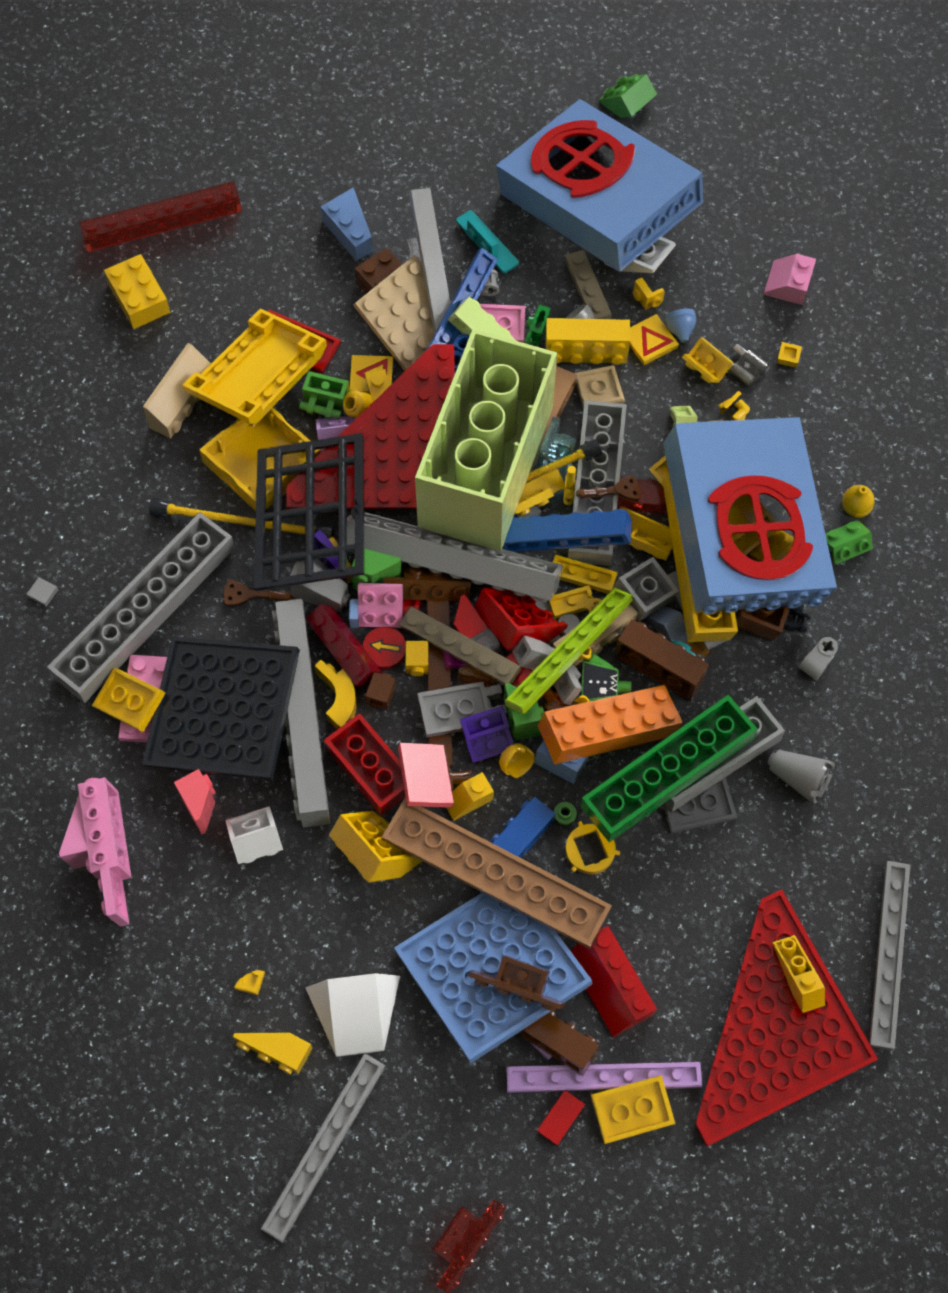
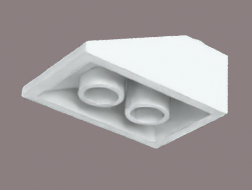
[604,237,676,273]

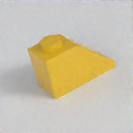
[446,772,494,821]

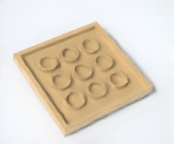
[353,255,451,371]

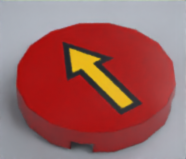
[363,627,406,670]

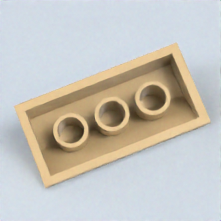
[143,343,211,439]

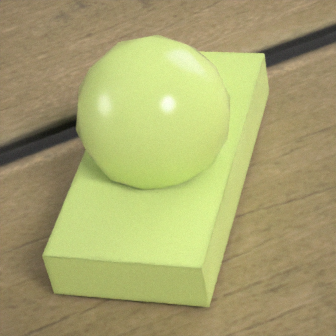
[670,406,697,427]

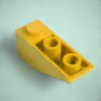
[773,935,825,1013]
[233,1033,313,1075]

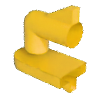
[717,391,750,421]

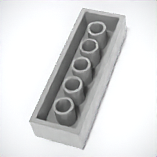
[666,696,785,812]

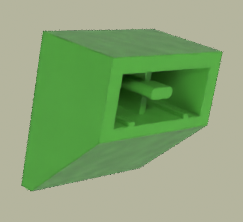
[599,74,657,118]

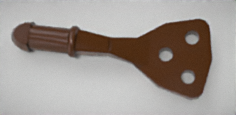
[576,475,641,501]
[224,580,292,606]

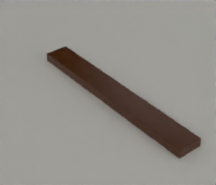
[427,600,452,768]

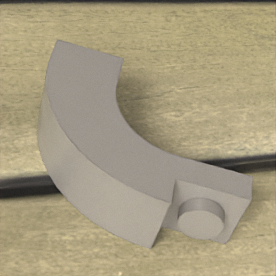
[513,636,582,705]

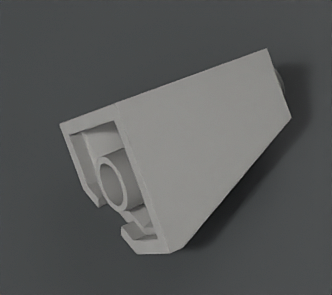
[290,558,351,613]

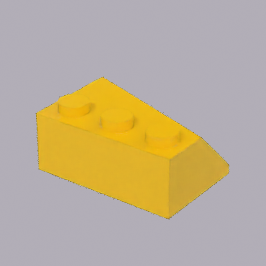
[329,811,422,883]

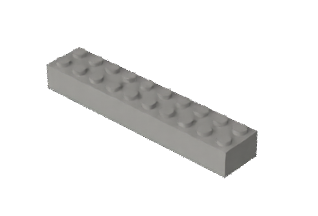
[47,512,235,703]
[347,512,563,602]
[272,599,330,828]

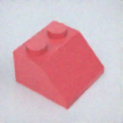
[174,769,216,835]

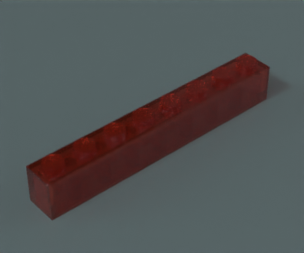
[79,181,242,252]

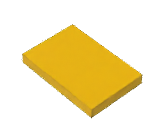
[92,667,165,732]
[591,1075,675,1144]

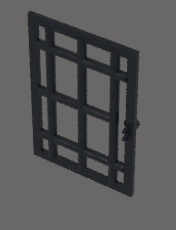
[254,433,365,591]

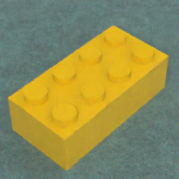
[545,318,630,365]

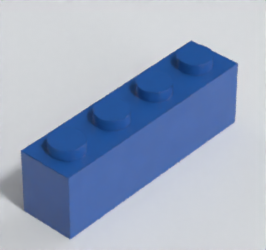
[490,797,556,858]

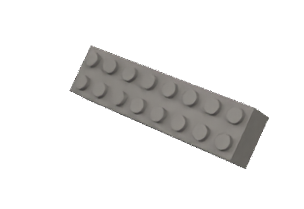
[568,400,627,566]

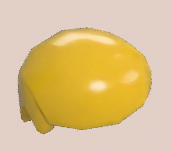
[499,744,535,778]

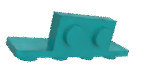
[456,210,519,274]

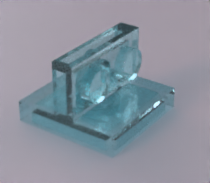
[538,417,576,468]

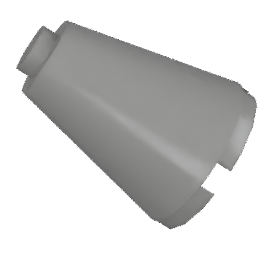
[768,750,835,804]

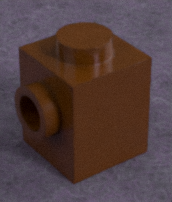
[365,672,396,711]

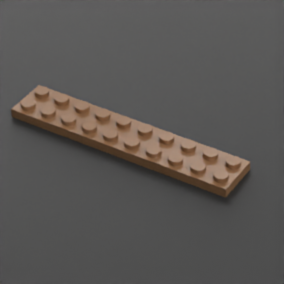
[382,798,612,949]

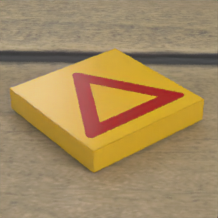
[630,314,679,365]
[350,355,393,395]

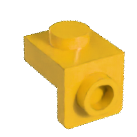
[633,278,665,310]

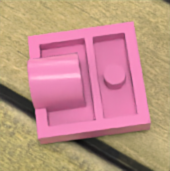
[358,583,403,628]

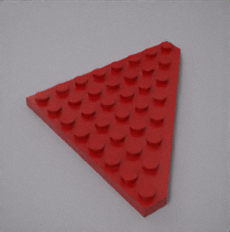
[286,344,455,510]
[695,889,878,1147]

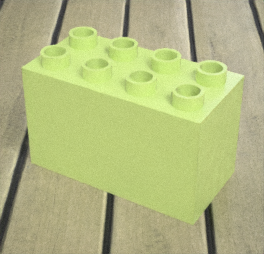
[415,329,557,552]

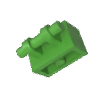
[299,371,350,419]

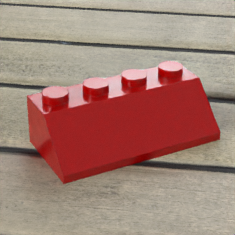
[570,926,657,1038]

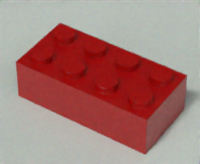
[324,713,406,816]

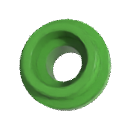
[554,802,577,825]

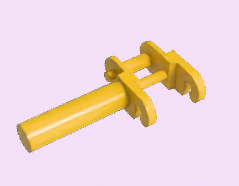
[563,466,576,506]

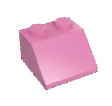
[763,254,816,305]

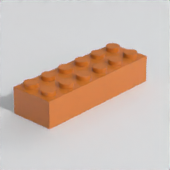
[537,685,683,765]

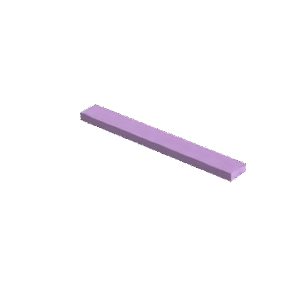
[506,1062,702,1093]

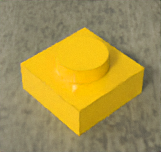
[777,342,802,368]

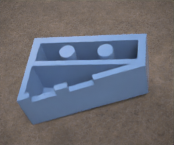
[321,188,373,261]

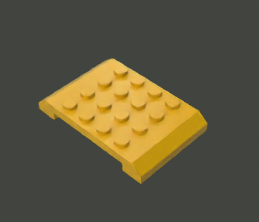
[182,308,327,424]

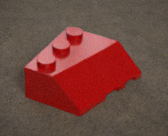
[474,588,568,650]

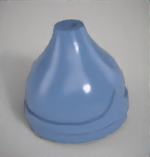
[665,309,696,343]

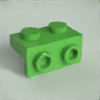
[825,520,873,564]

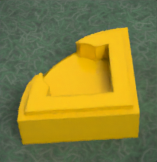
[234,970,265,996]

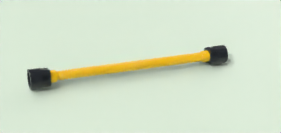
[526,439,602,482]
[149,498,334,539]

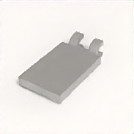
[417,682,507,738]

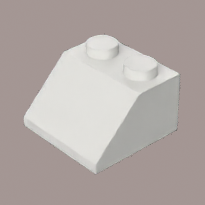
[225,807,283,864]

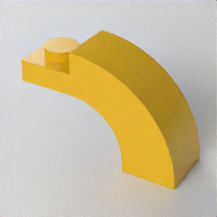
[315,660,356,730]

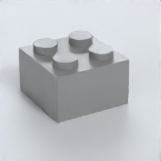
[613,557,679,622]

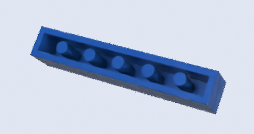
[502,509,632,552]

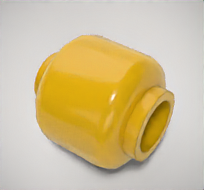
[343,390,373,418]

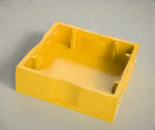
[200,407,320,511]

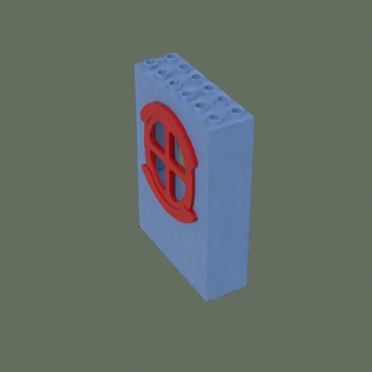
[496,99,703,272]
[663,417,837,615]

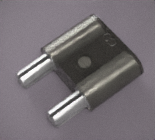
[729,344,769,387]

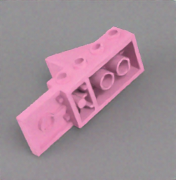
[59,777,132,927]

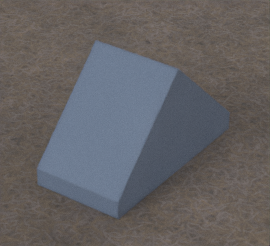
[647,606,688,644]

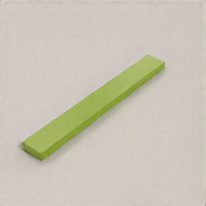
[505,587,633,715]

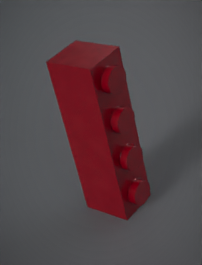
[306,604,383,687]

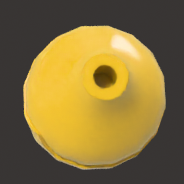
[842,485,875,518]

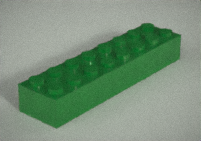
[581,695,758,843]

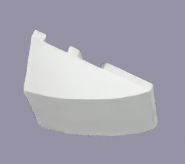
[306,973,400,1057]

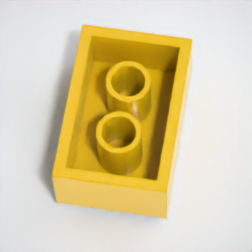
[104,254,170,329]

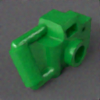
[524,305,551,347]

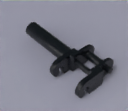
[784,605,811,632]

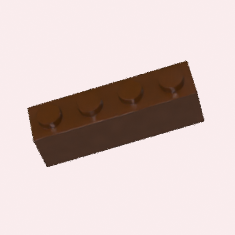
[517,1011,599,1076]

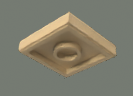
[575,365,625,409]

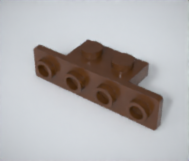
[383,567,471,601]
[469,955,565,1011]

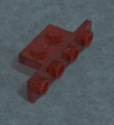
[432,1200,506,1293]

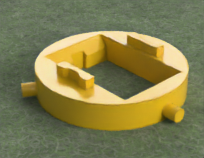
[565,821,620,874]

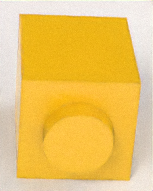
[406,641,428,676]

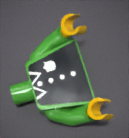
[574,647,631,704]

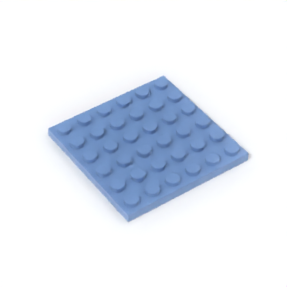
[394,893,592,1063]

